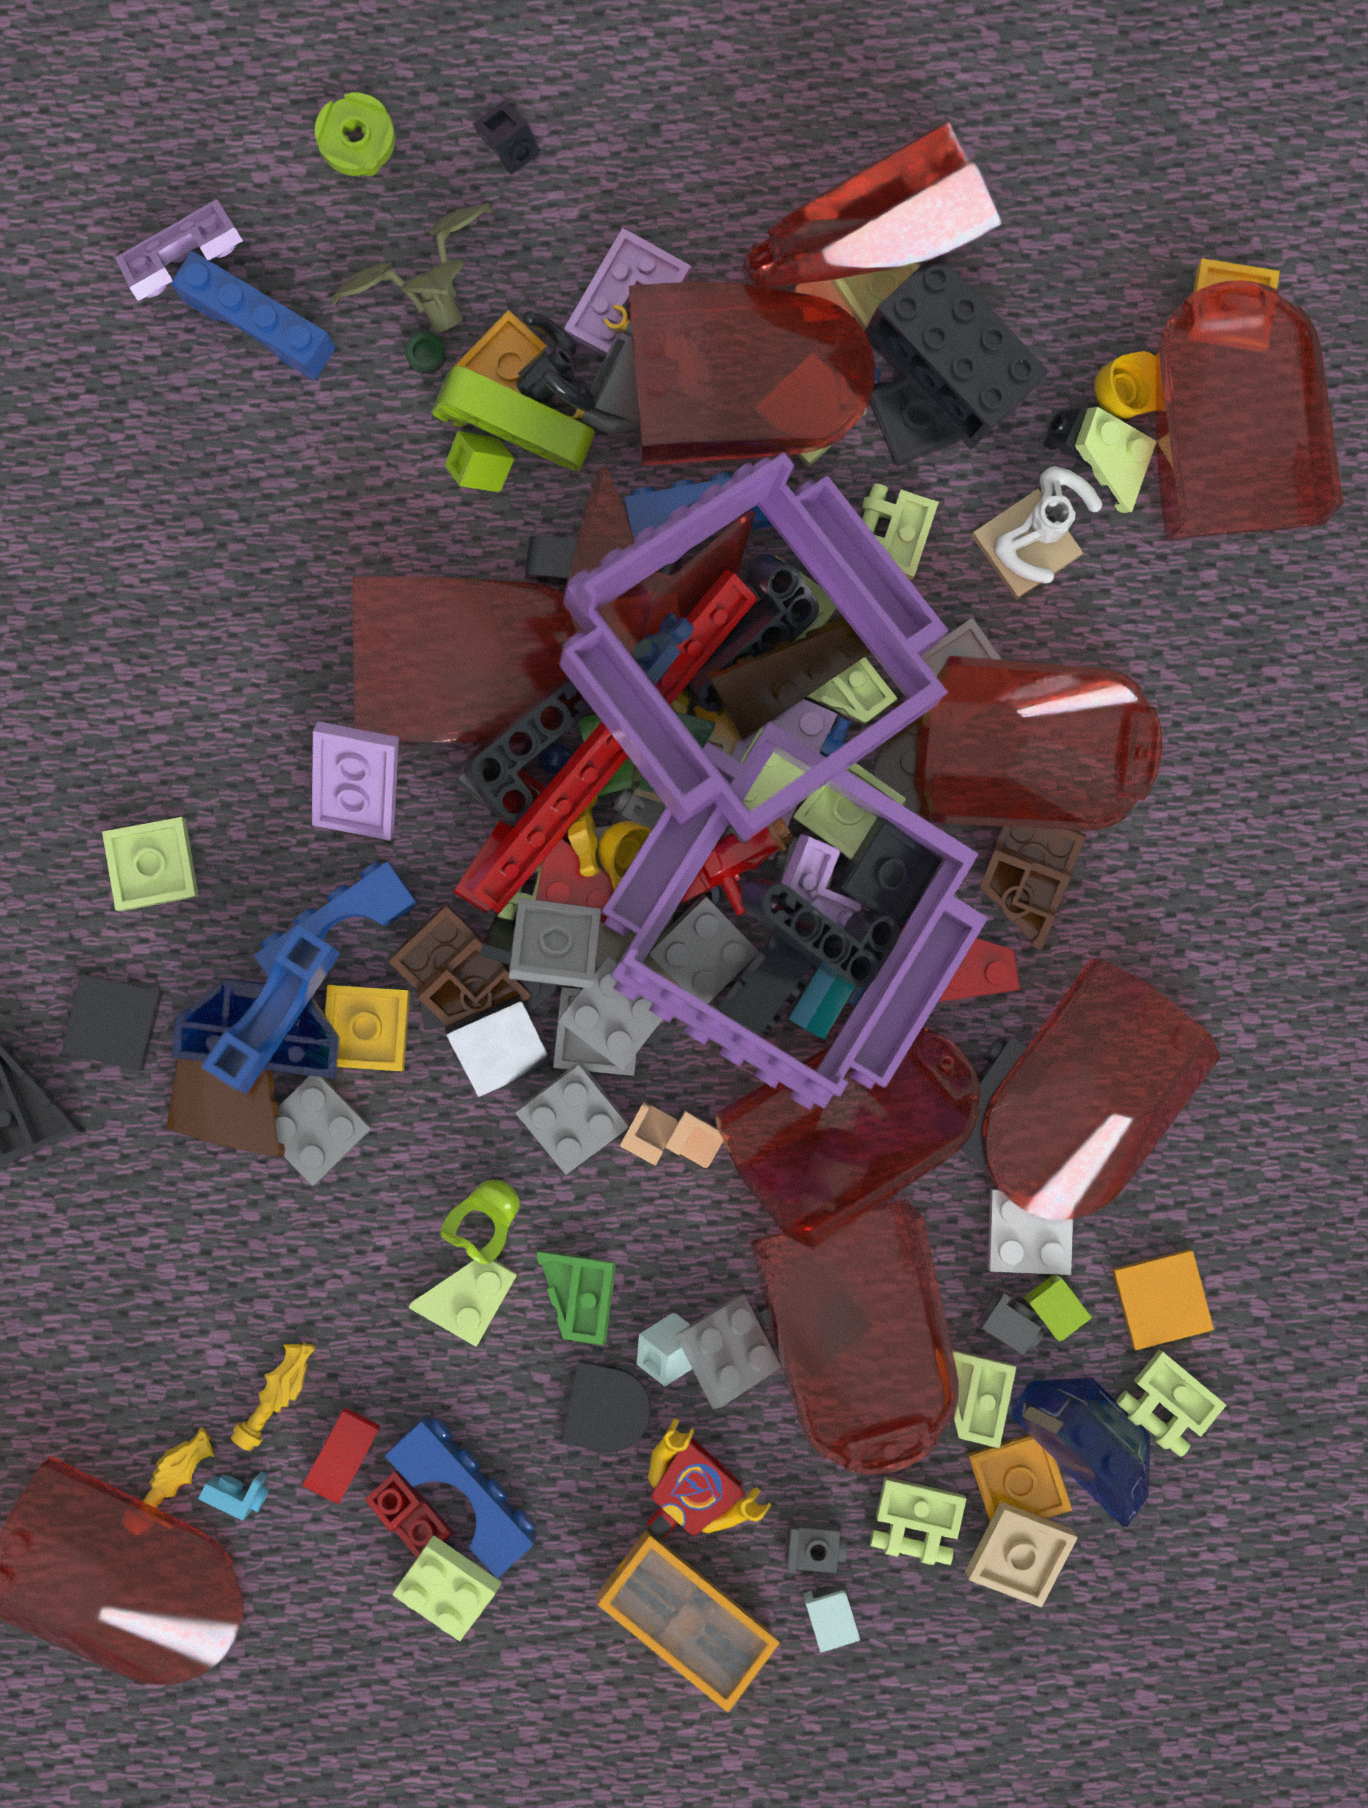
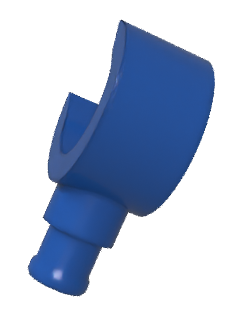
[820,717,851,758]

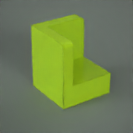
[444,431,514,492]
[1023,1274,1092,1341]

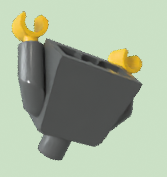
[562,305,685,434]

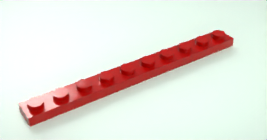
[465,570,758,914]

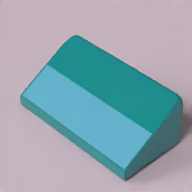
[788,963,855,1040]

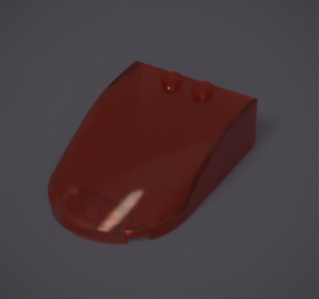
[743,121,1002,288]
[1156,280,1343,540]
[629,282,875,465]
[353,577,587,743]
[750,1199,959,1475]

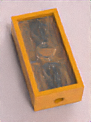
[595,1529,780,1712]

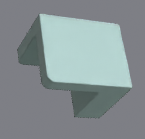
[637,1313,692,1386]
[804,1590,860,1653]

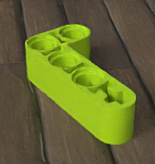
[431,366,595,471]

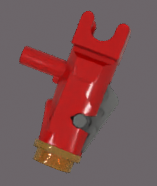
[681,816,794,917]

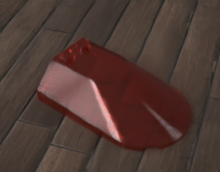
[917,656,1162,831]
[983,958,1221,1220]
[716,1027,981,1249]
[0,1457,244,1685]

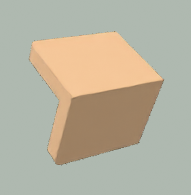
[620,1101,678,1166]
[665,1110,728,1168]

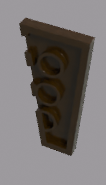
[705,617,871,740]
[848,703,934,861]

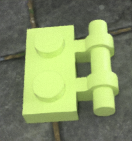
[861,483,939,580]
[1116,1350,1226,1457]
[870,1476,966,1565]

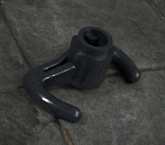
[516,311,595,411]

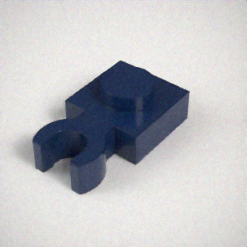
[631,612,694,685]

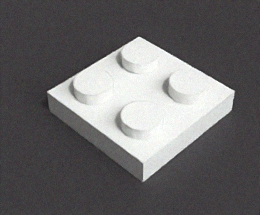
[988,1189,1074,1275]

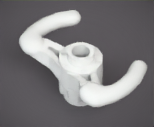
[995,466,1102,583]

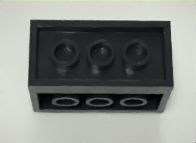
[862,251,1050,450]

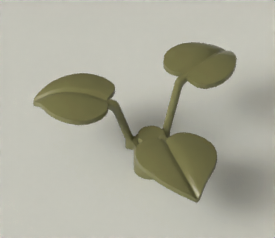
[331,203,492,332]

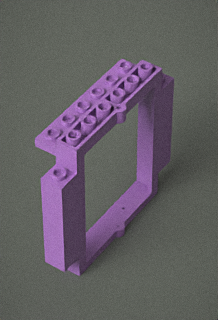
[560,453,948,842]
[601,722,988,1110]

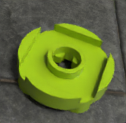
[315,92,396,176]

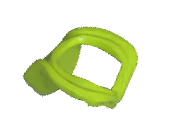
[440,1180,520,1265]

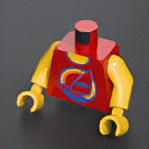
[647,1419,771,1539]

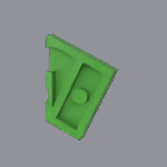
[537,1250,617,1345]

